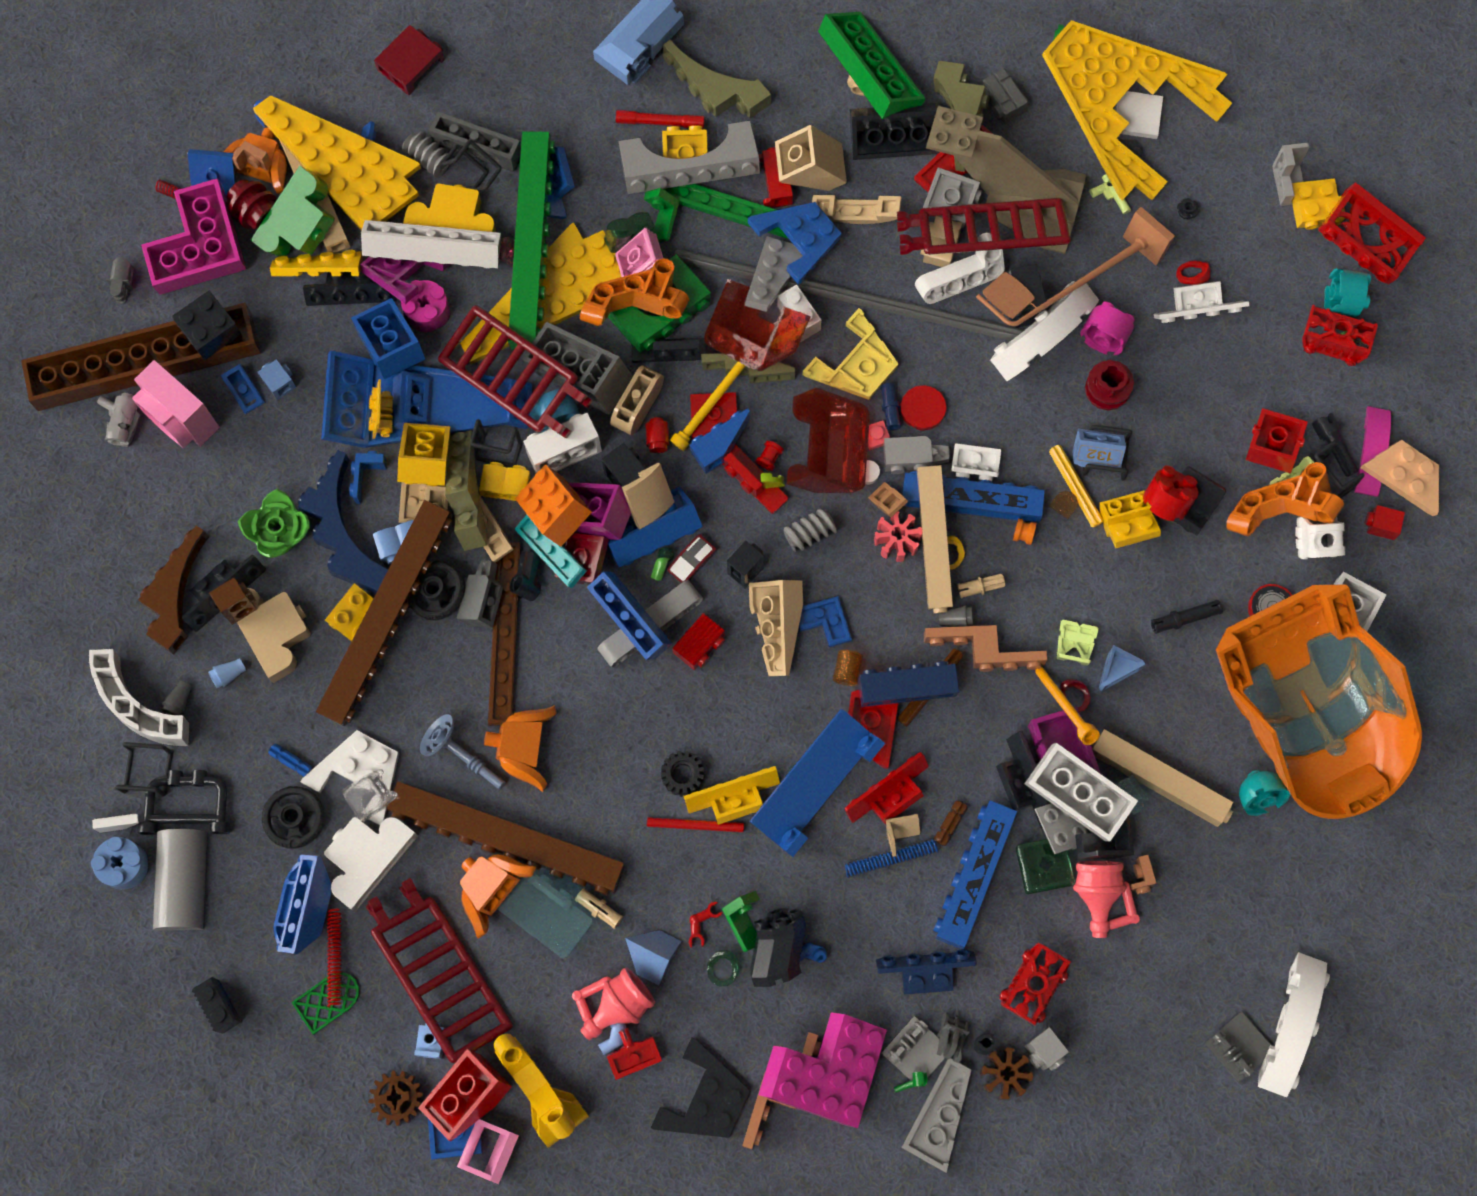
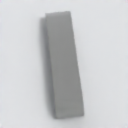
[597,580,703,668]

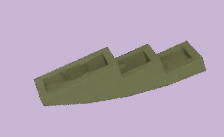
[701,353,795,384]

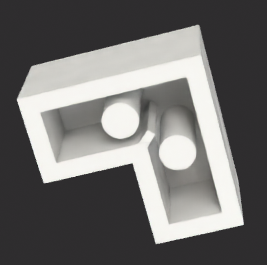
[771,285,821,352]

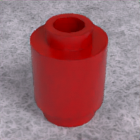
[645,417,669,453]

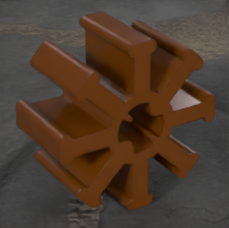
[980,1048,1033,1100]

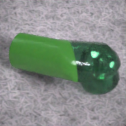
[651,547,674,581]

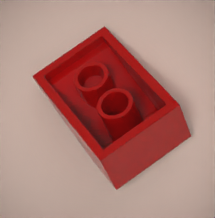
[418,1049,512,1141]

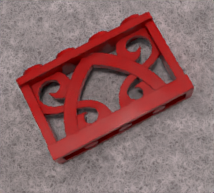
[1318,182,1426,284]

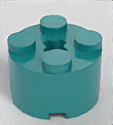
[1324,268,1371,317]

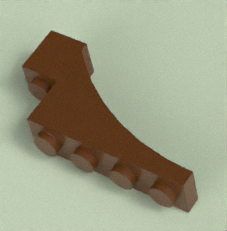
[138,525,209,655]

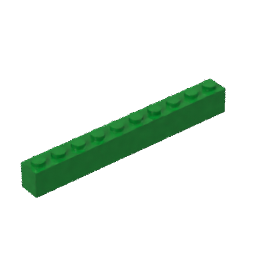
[508,131,555,350]

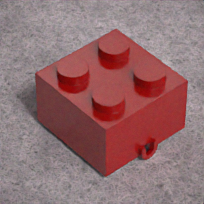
[1245,408,1308,474]

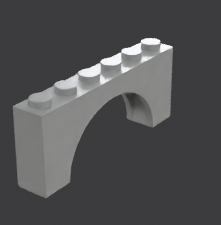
[618,121,760,194]

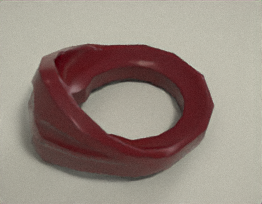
[1059,679,1091,712]

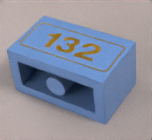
[1072,429,1126,468]

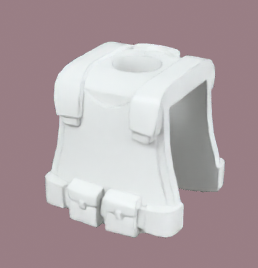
[1295,517,1345,559]

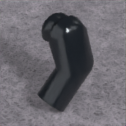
[1116,138,1142,158]

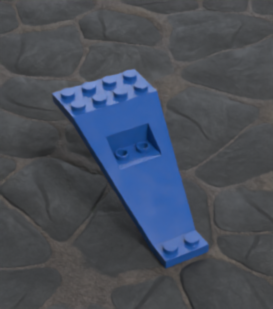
[321,350,532,448]

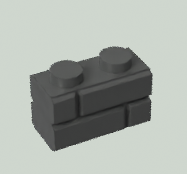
[982,69,1029,123]

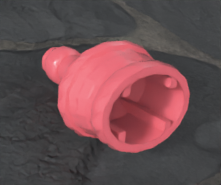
[1073,861,1140,938]
[572,968,655,1041]

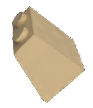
[775,125,847,191]

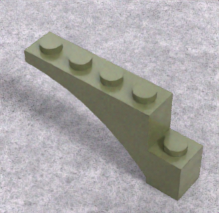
[663,40,771,118]
[933,61,989,172]
[445,430,487,551]

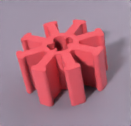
[874,511,922,562]

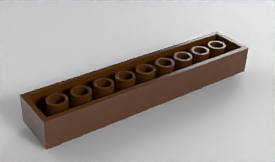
[21,303,261,411]

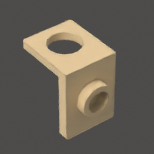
[886,814,920,857]

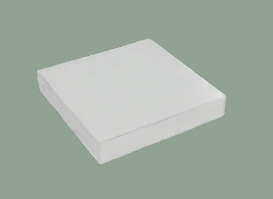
[1116,91,1163,139]

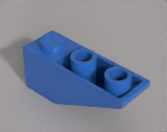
[689,408,751,474]

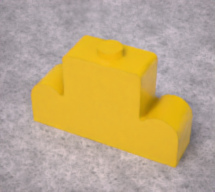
[403,184,496,232]

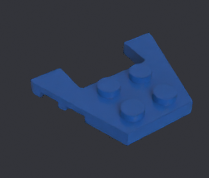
[748,202,841,285]

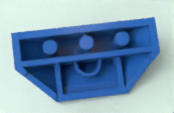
[273,855,332,954]

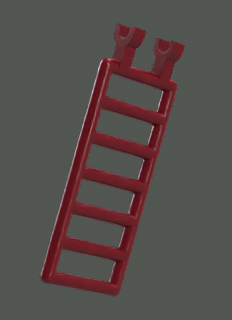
[897,198,1071,255]
[438,305,593,439]
[366,878,513,1063]

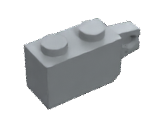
[883,436,949,474]

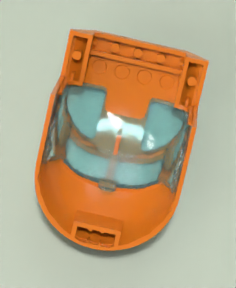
[1216,585,1422,819]

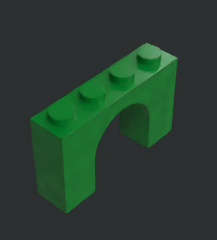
[608,254,711,353]

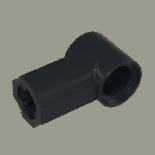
[509,551,541,601]

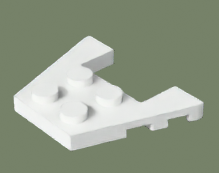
[300,730,399,825]

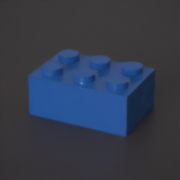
[351,298,425,379]

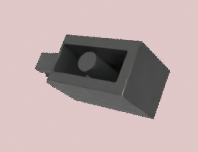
[457,560,503,628]

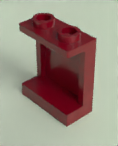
[374,25,444,95]

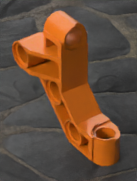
[580,259,689,327]
[1226,462,1344,536]

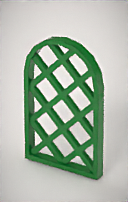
[291,972,359,1035]

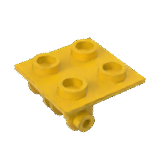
[368,379,393,439]
[325,583,374,641]

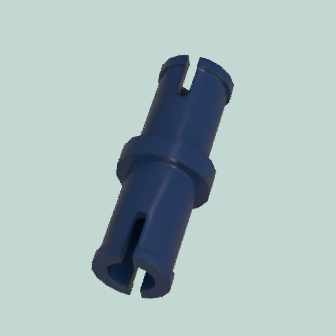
[880,383,901,431]

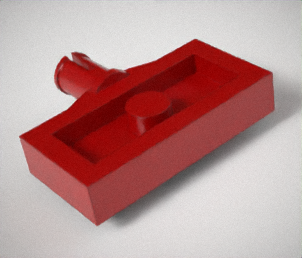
[606,1028,662,1080]

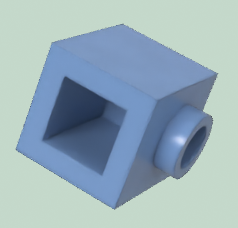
[258,359,296,400]

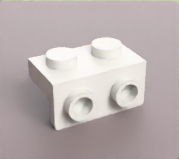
[951,444,1001,481]

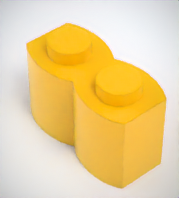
[479,462,531,501]

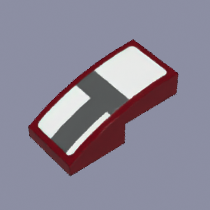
[667,534,717,583]

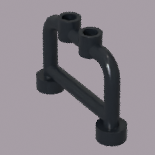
[137,770,230,835]

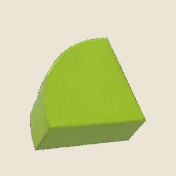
[761,473,785,489]

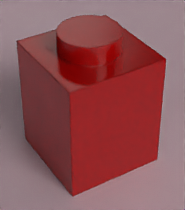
[1365,505,1405,540]

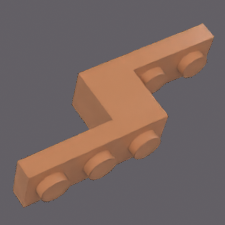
[924,625,1047,672]
[742,1032,821,1150]

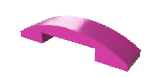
[1354,406,1391,497]

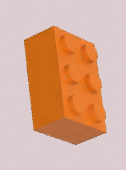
[515,464,592,547]

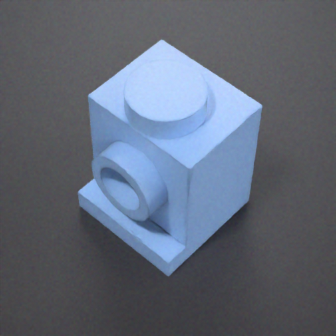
[414,1022,445,1059]

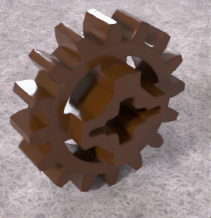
[368,1070,424,1126]

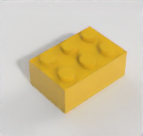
[397,423,450,486]

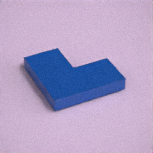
[799,596,852,648]

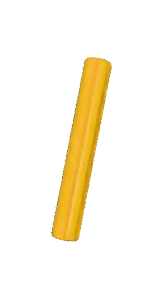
[1049,445,1103,527]

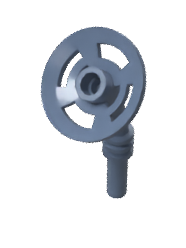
[420,714,505,790]

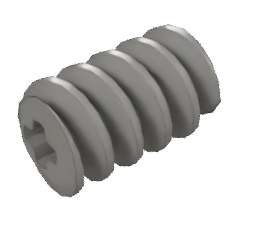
[402,131,451,178]
[784,509,837,552]

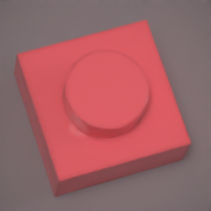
[862,420,890,450]

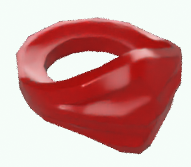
[1176,261,1210,284]

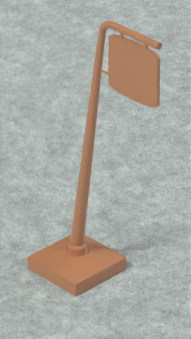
[976,207,1175,326]

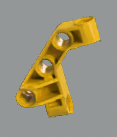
[494,1034,589,1148]

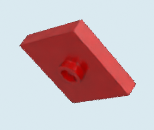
[690,392,737,440]

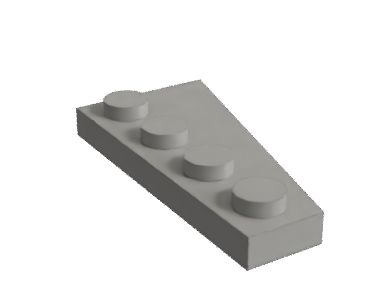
[745,236,803,312]
[901,1058,971,1173]

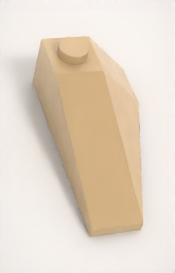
[749,580,803,676]

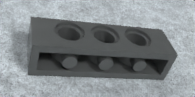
[429,112,521,172]

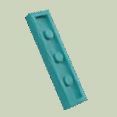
[515,514,587,588]

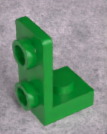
[644,188,679,242]
[722,891,760,952]

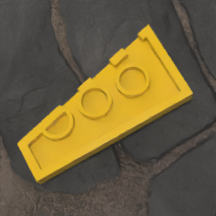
[270,250,363,276]

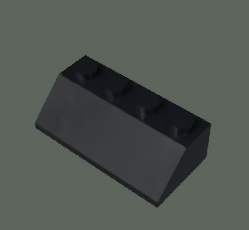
[849,103,940,160]

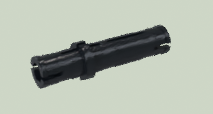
[1151,599,1223,634]

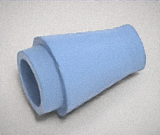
[208,658,246,688]

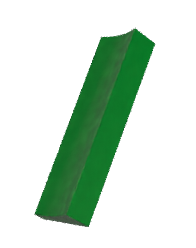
[818,12,926,119]

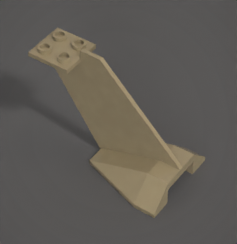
[926,106,1086,254]

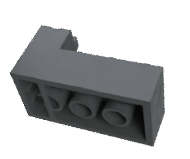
[522,322,633,415]

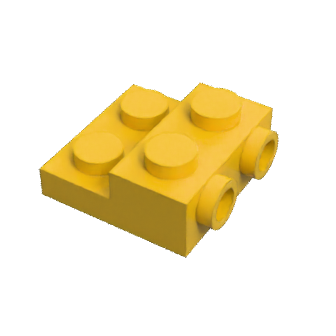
[662,126,707,159]
[1292,178,1345,230]

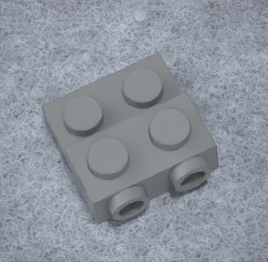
[923,168,982,228]

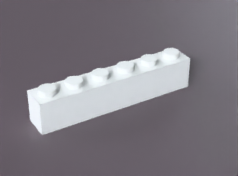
[361,220,501,268]

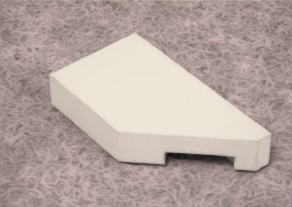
[92,814,139,833]

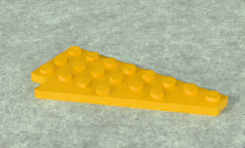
[253,95,421,230]
[460,223,622,364]

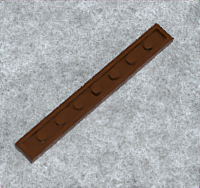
[488,542,521,726]

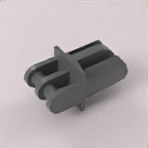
[106,257,134,304]
[937,1013,969,1063]

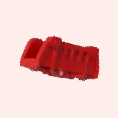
[1302,305,1378,366]
[999,942,1071,1026]

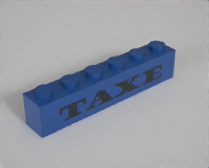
[902,471,1045,523]
[933,801,1017,949]

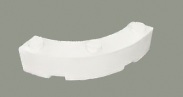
[991,281,1099,381]
[89,649,189,746]
[1258,952,1330,1097]

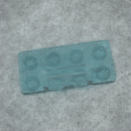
[497,873,593,959]

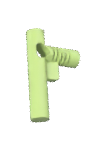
[1089,174,1131,214]

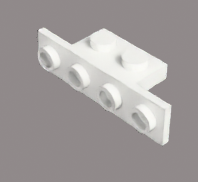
[1154,281,1249,323]

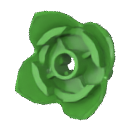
[238,489,310,558]

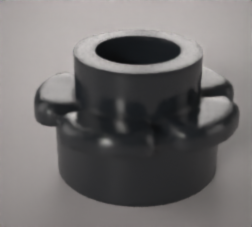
[1177,198,1199,220]

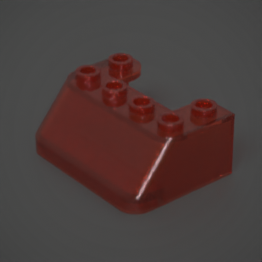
[704,279,811,371]
[787,388,870,493]

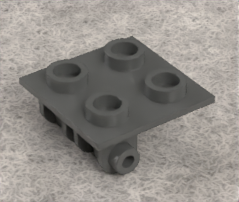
[1205,1011,1271,1083]

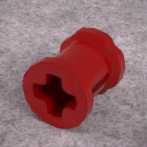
[755,440,784,471]

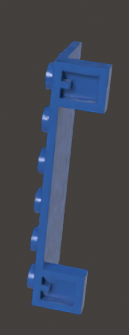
[750,709,885,857]

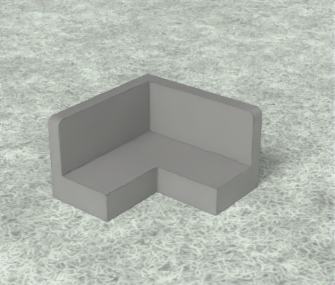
[1272,143,1309,206]

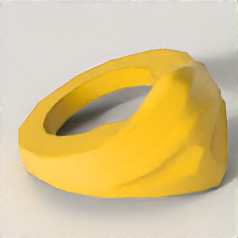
[947,536,965,570]

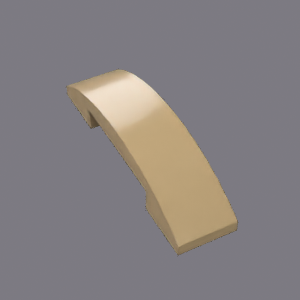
[812,195,902,224]
[479,495,514,563]

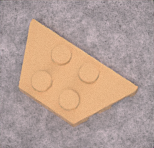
[1361,440,1439,516]

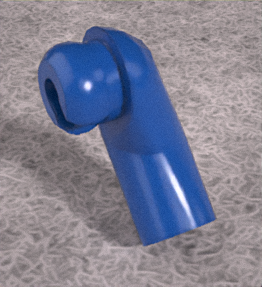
[800,943,827,963]

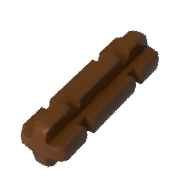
[934,801,968,846]

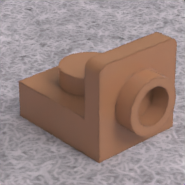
[232,141,272,171]
[1130,855,1156,895]

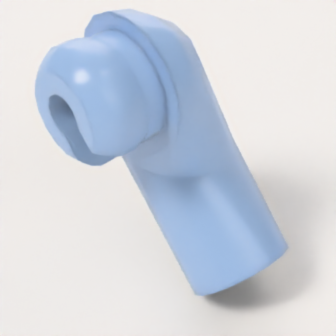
[598,1023,626,1055]

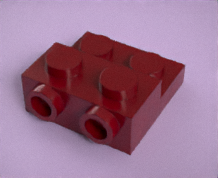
[555,533,609,584]

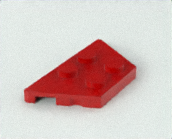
[848,690,898,769]

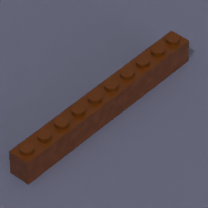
[316,500,453,726]
[387,781,625,896]

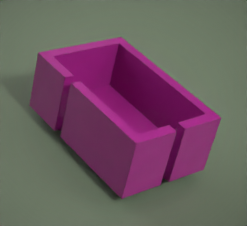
[1028,706,1101,774]

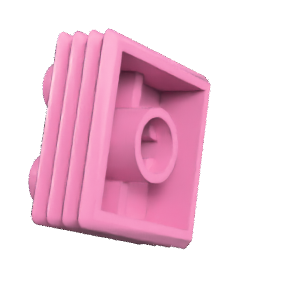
[615,228,664,277]

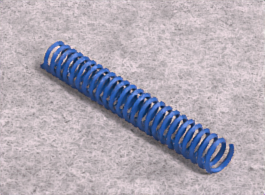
[845,839,938,878]

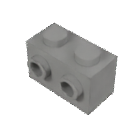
[1024,1027,1068,1071]

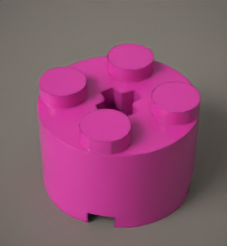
[401,280,450,333]
[1080,302,1135,355]

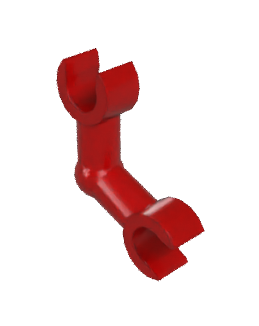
[689,902,723,948]

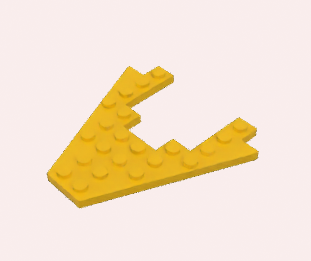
[1042,20,1232,200]

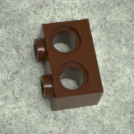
[209,578,257,625]

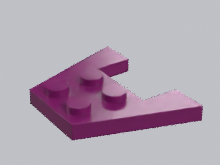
[361,257,451,304]

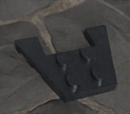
[651,1037,750,1138]

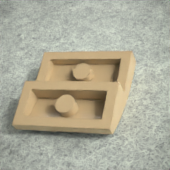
[622,462,674,529]
[399,482,448,523]

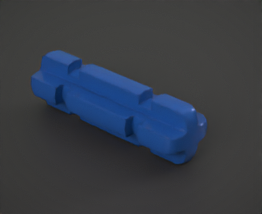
[268,744,313,777]

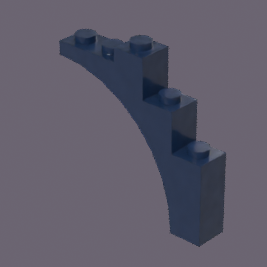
[298,450,388,594]

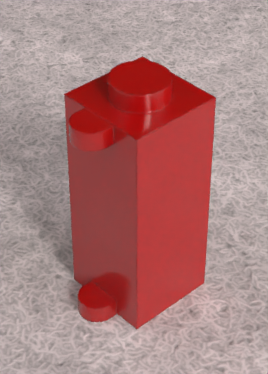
[759,147,793,208]

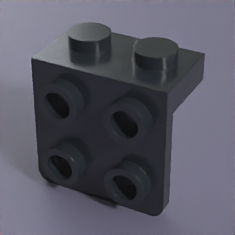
[1174,466,1226,536]

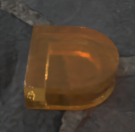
[1049,491,1078,519]

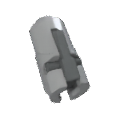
[97,393,141,447]

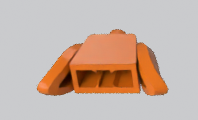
[223,128,287,194]
[484,705,557,792]
[460,854,536,939]

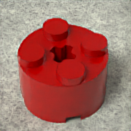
[1143,465,1198,521]

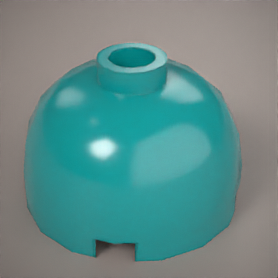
[1239,770,1290,816]

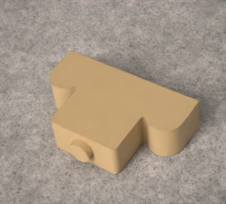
[237,588,311,683]

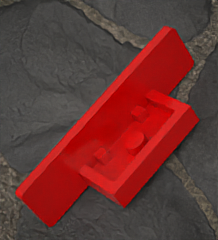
[722,444,788,514]
[844,752,928,825]

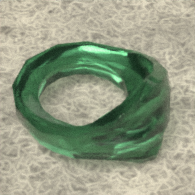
[707,950,739,987]

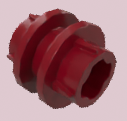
[226,180,276,230]
[1085,360,1134,411]

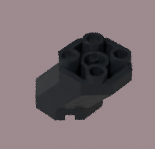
[750,909,806,987]

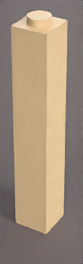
[280,141,351,254]
[917,465,953,613]
[1092,729,1233,827]

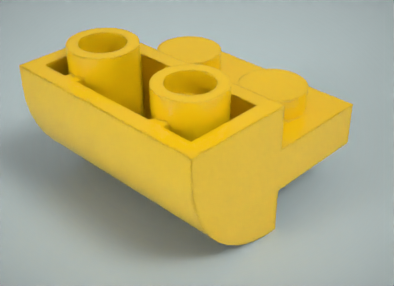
[1100,490,1161,548]

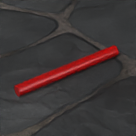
[647,817,744,832]

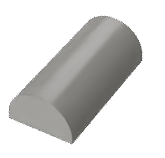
[153,829,207,931]

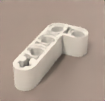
[915,233,1005,304]

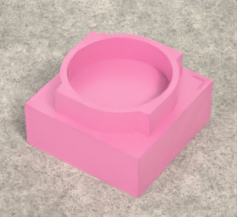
[132,360,220,449]

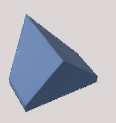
[1099,645,1145,692]
[625,930,681,986]

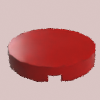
[900,385,947,431]

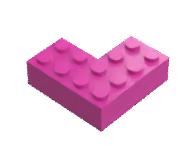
[141,179,246,295]
[758,1013,887,1128]

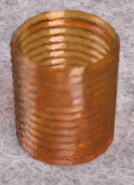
[832,650,863,686]

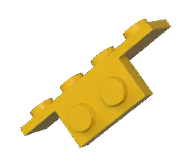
[684,766,780,825]

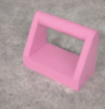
[457,1119,519,1184]

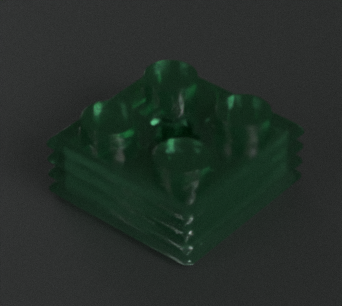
[1016,839,1075,894]

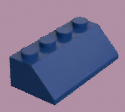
[607,487,703,567]

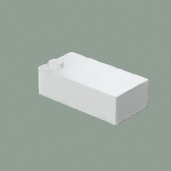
[1025,743,1138,841]

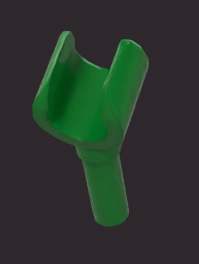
[894,1072,928,1093]

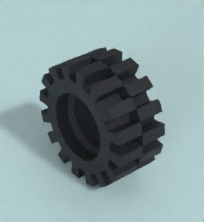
[661,751,705,797]

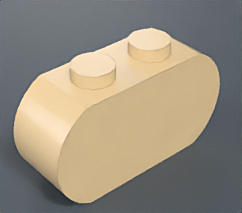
[610,365,664,436]

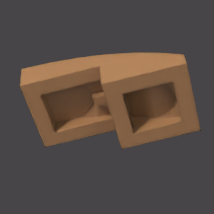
[868,482,908,517]

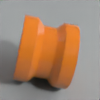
[1013,518,1037,545]

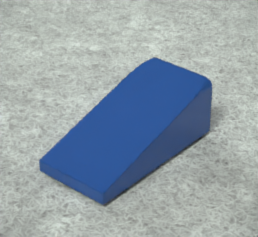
[220,364,265,414]

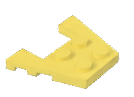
[802,308,898,400]

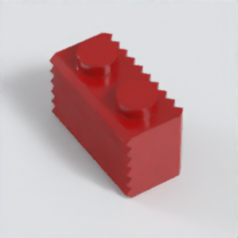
[672,613,725,671]

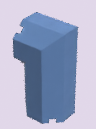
[593,0,684,85]

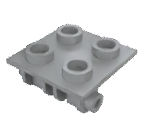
[1035,803,1088,854]
[881,1016,944,1088]

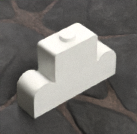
[324,817,418,912]

